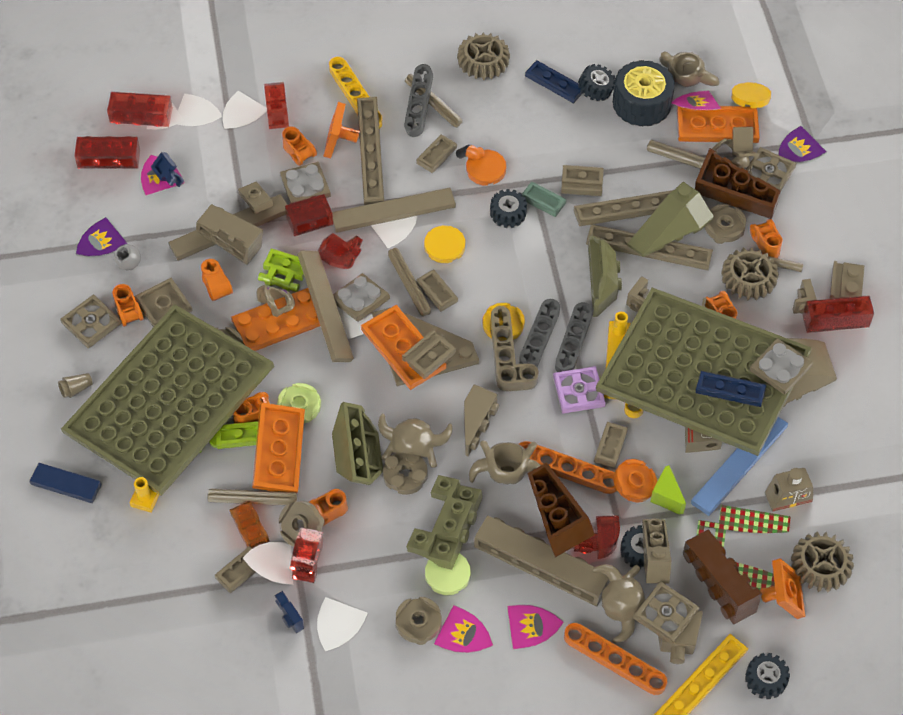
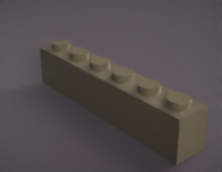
[474,515,610,607]

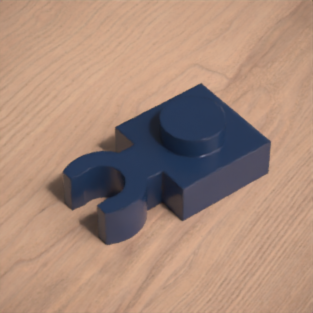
[274,591,304,634]

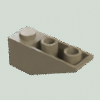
[464,384,499,456]
[642,518,672,584]

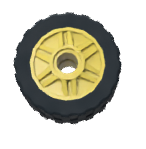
[612,60,675,127]

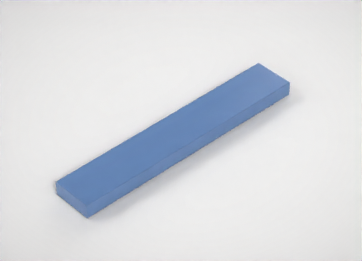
[691,417,788,516]

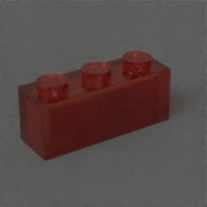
[107,92,173,127]
[75,136,140,169]
[803,296,874,333]

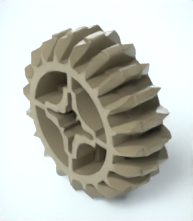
[457,32,510,80]
[721,247,779,301]
[791,531,854,593]

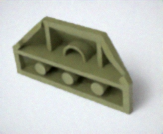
[588,235,622,317]
[332,402,383,485]

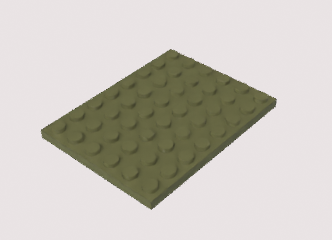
[596,287,812,456]
[61,304,275,496]

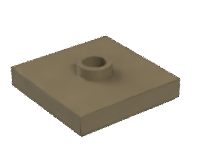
[134,277,193,327]

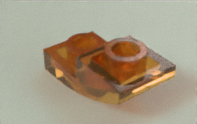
[229,501,270,549]

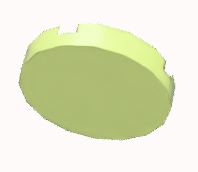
[277,383,321,423]
[425,553,471,595]

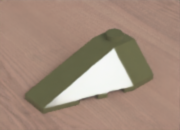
[627,181,714,257]

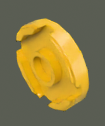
[731,82,771,108]
[424,225,465,263]
[482,303,525,341]

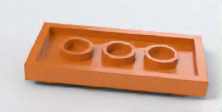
[677,106,760,143]
[231,288,320,351]
[361,305,446,390]
[252,402,305,494]

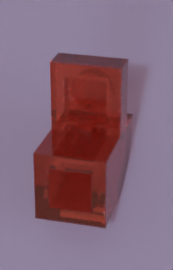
[264,82,289,129]
[318,233,363,269]
[574,515,620,559]
[290,527,323,583]

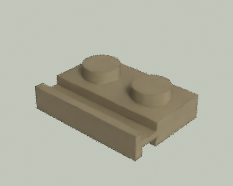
[561,165,604,196]
[829,261,865,304]
[402,330,456,379]

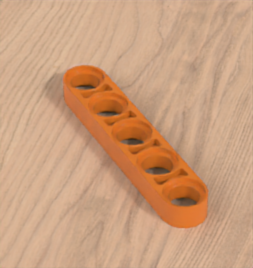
[519,441,617,494]
[564,623,667,695]

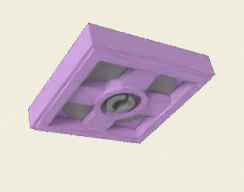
[553,366,606,414]

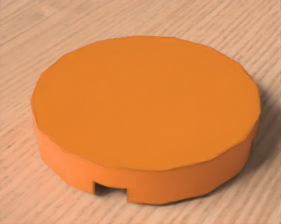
[466,149,506,186]
[613,459,657,503]

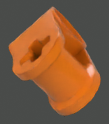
[282,126,317,166]
[750,219,783,258]
[201,259,233,301]
[112,284,144,327]
[704,291,738,319]
[233,392,270,424]
[308,489,348,526]

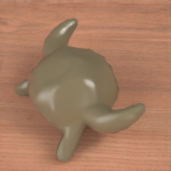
[659,51,720,87]
[378,413,452,468]
[469,440,541,485]
[592,564,646,643]

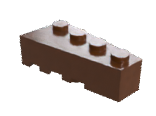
[695,148,781,219]
[527,462,595,558]
[683,529,762,625]

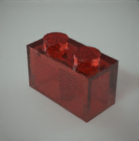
[285,194,333,237]

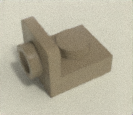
[626,276,649,312]
[792,279,817,314]

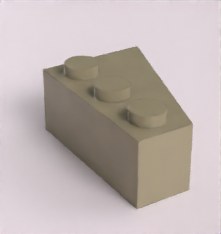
[196,204,263,265]

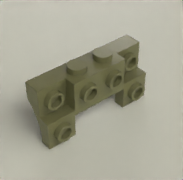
[406,475,483,570]

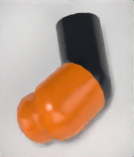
[456,145,485,160]

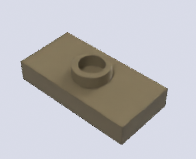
[416,134,457,173]
[238,181,274,214]
[416,269,458,312]
[594,422,628,468]
[215,546,256,593]

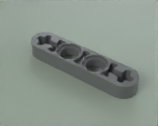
[404,64,433,137]
[519,299,560,367]
[555,302,593,372]

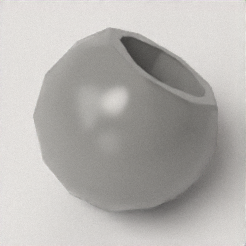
[114,244,141,271]

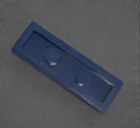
[525,60,583,104]
[696,371,766,407]
[29,463,102,504]

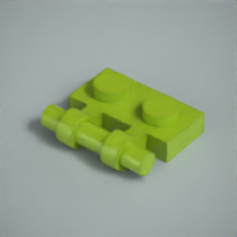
[258,248,305,292]

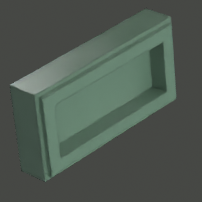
[522,181,566,217]

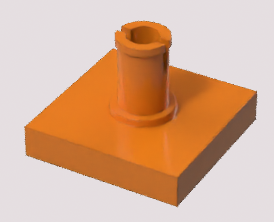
[323,102,359,159]
[760,558,805,619]

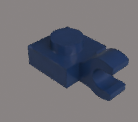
[151,152,184,187]

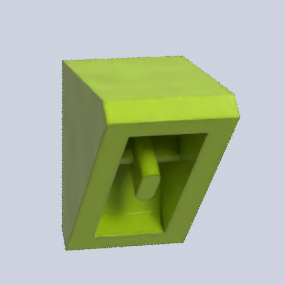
[650,465,686,515]

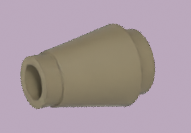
[58,373,93,398]

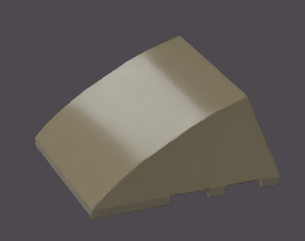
[783,338,837,407]

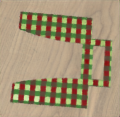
[697,505,791,590]

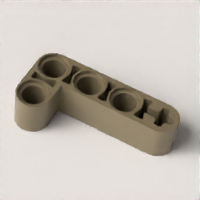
[490,306,539,391]

